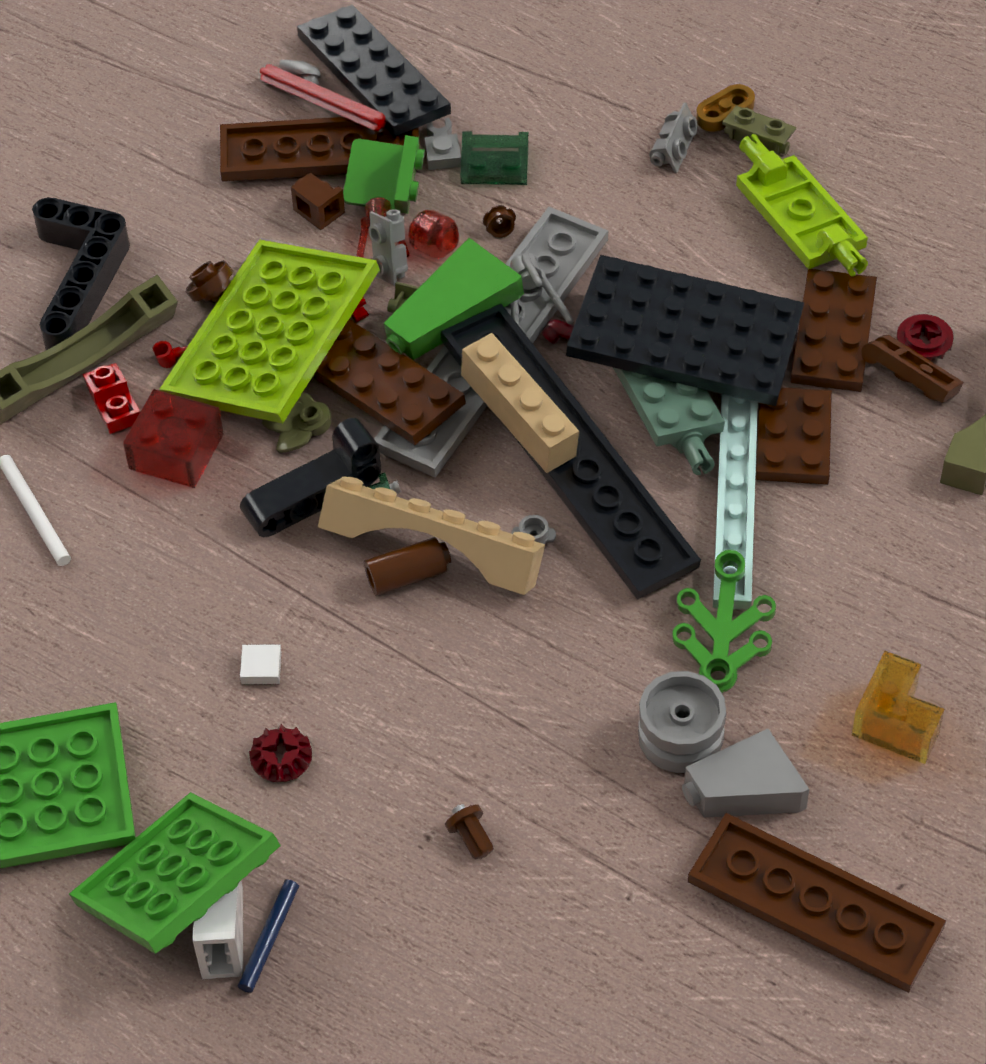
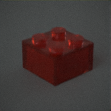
[123,389,224,488]

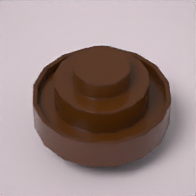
[185,260,233,303]

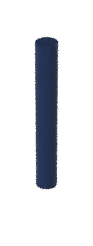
[237,879,299,993]

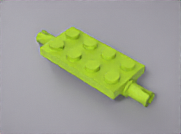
[736,134,868,276]

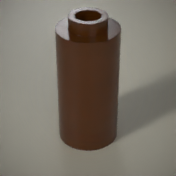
[364,537,451,596]

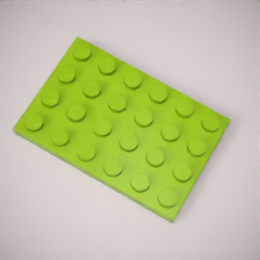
[159,239,380,424]

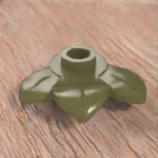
[262,393,331,453]

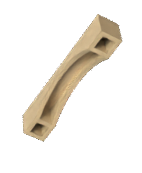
[318,477,545,595]

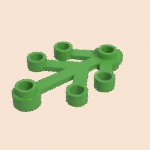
[672,550,776,693]

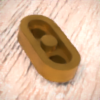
[696,84,755,132]

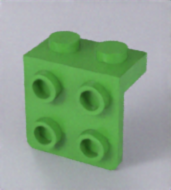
[343,135,425,214]

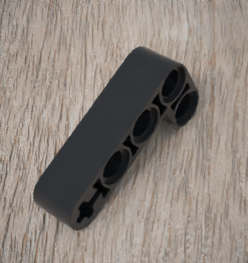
[240,418,381,537]

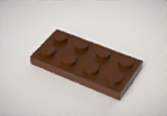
[791,269,877,392]

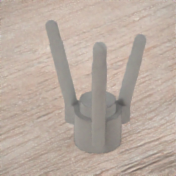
[510,253,574,325]

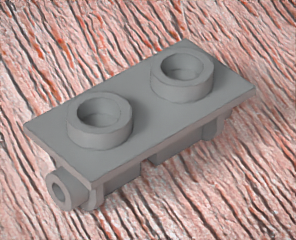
[649,103,698,173]
[369,209,408,286]

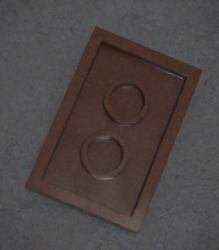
[755,388,832,485]

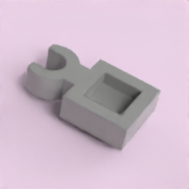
[424,118,461,170]

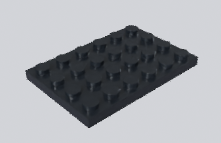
[566,255,804,406]

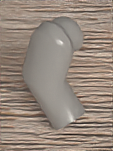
[279,60,321,85]

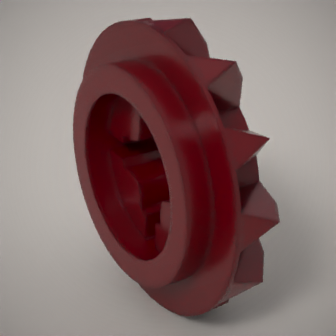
[897,314,954,361]
[249,724,312,782]

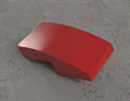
[83,363,143,434]

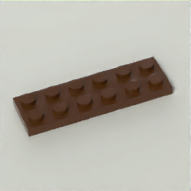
[220,117,420,182]
[313,319,466,446]
[688,813,946,993]

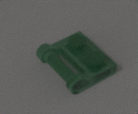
[460,131,529,185]

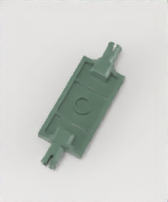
[613,368,725,475]

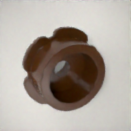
[483,205,516,238]

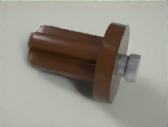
[445,804,494,859]

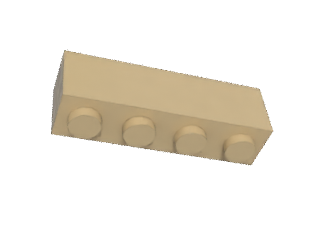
[461,333,579,473]

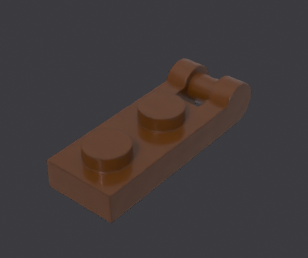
[861,335,964,403]

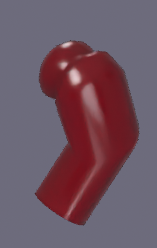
[542,319,574,344]

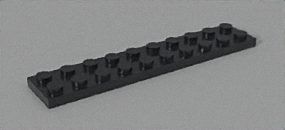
[441,303,701,600]

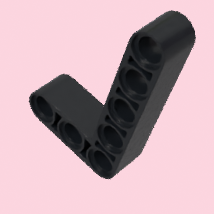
[32,197,130,350]

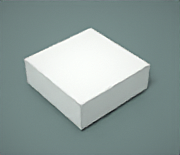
[240,645,282,684]

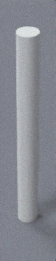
[0,455,71,566]

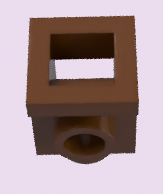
[291,173,345,230]

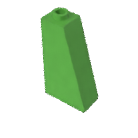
[384,238,524,360]

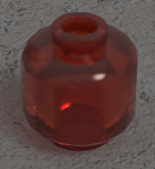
[408,210,459,259]

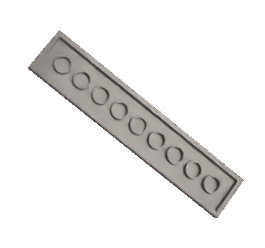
[374,207,608,478]

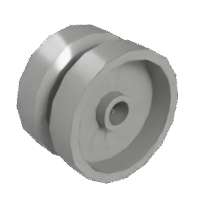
[638,671,726,773]

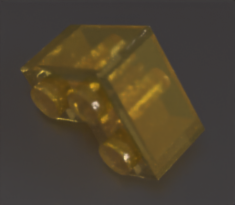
[852,651,945,764]

